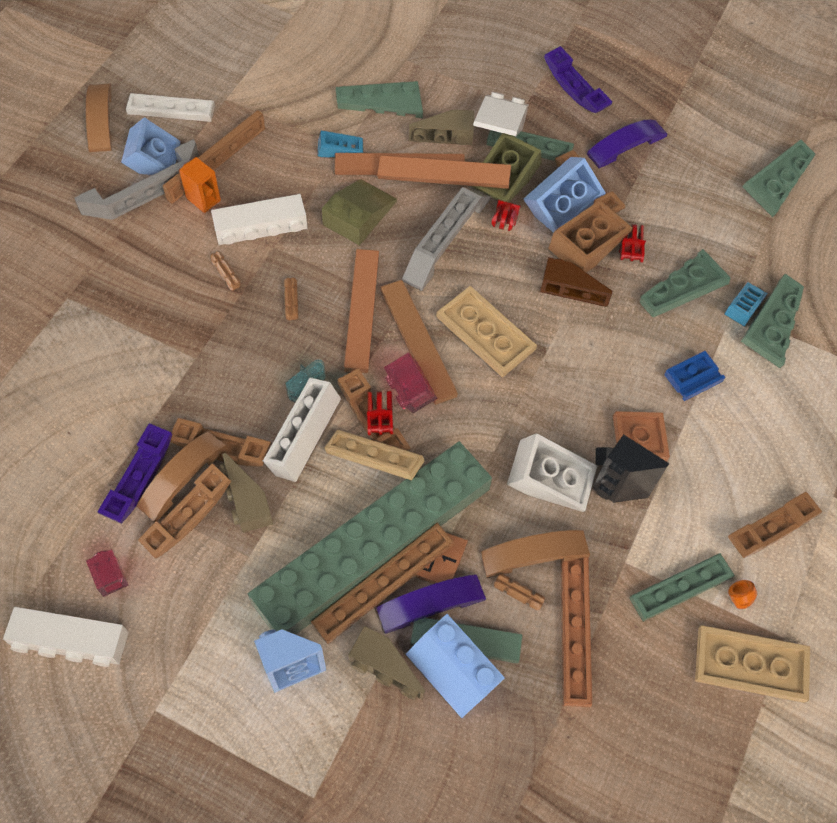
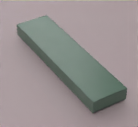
[486,130,574,161]
[629,553,735,622]
[410,618,522,664]

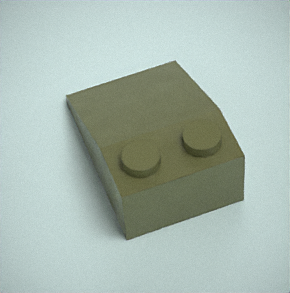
[471,133,542,202]
[322,179,397,246]

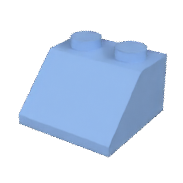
[121,117,181,175]

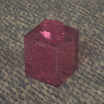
[86,549,129,597]

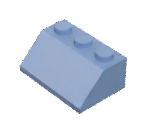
[523,157,606,233]
[405,614,505,718]
[254,629,326,693]

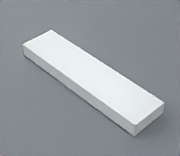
[126,93,215,122]

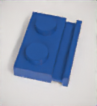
[664,351,726,401]

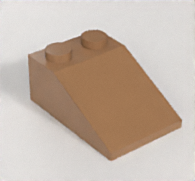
[548,200,632,273]

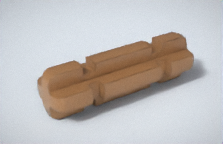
[210,251,241,291]
[284,278,298,321]
[494,574,545,611]

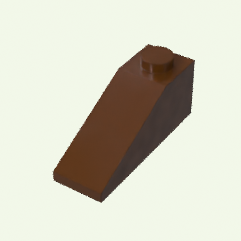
[540,257,613,307]

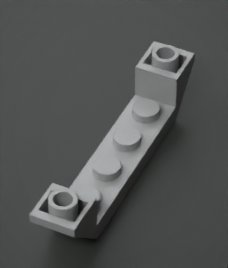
[74,139,199,220]
[402,187,491,291]

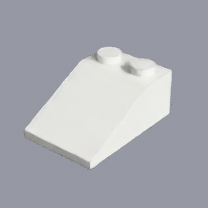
[473,92,529,136]
[507,433,597,512]

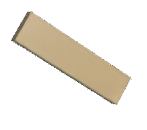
[324,430,424,480]

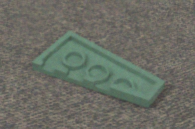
[336,81,423,118]
[742,140,816,217]
[640,249,731,318]
[741,274,804,368]

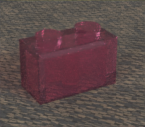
[384,352,438,414]

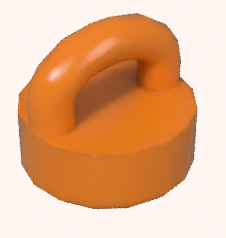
[728,580,757,609]

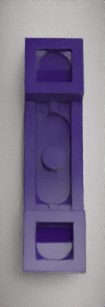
[544,46,612,113]
[587,120,668,169]
[97,423,172,524]
[376,574,486,634]

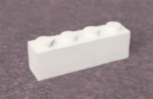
[211,194,307,245]
[263,378,341,482]
[3,607,129,667]

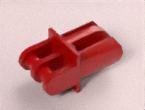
[491,200,521,231]
[619,224,646,263]
[367,391,393,436]

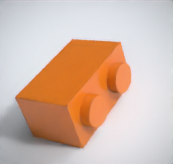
[179,157,221,213]

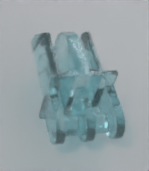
[285,360,326,403]

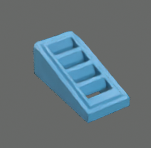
[318,130,363,157]
[724,282,768,327]

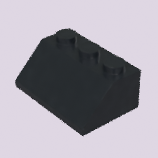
[592,434,670,503]

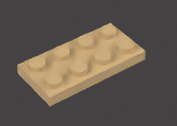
[436,286,537,378]
[695,625,810,703]

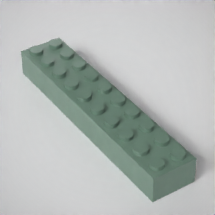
[247,441,492,635]

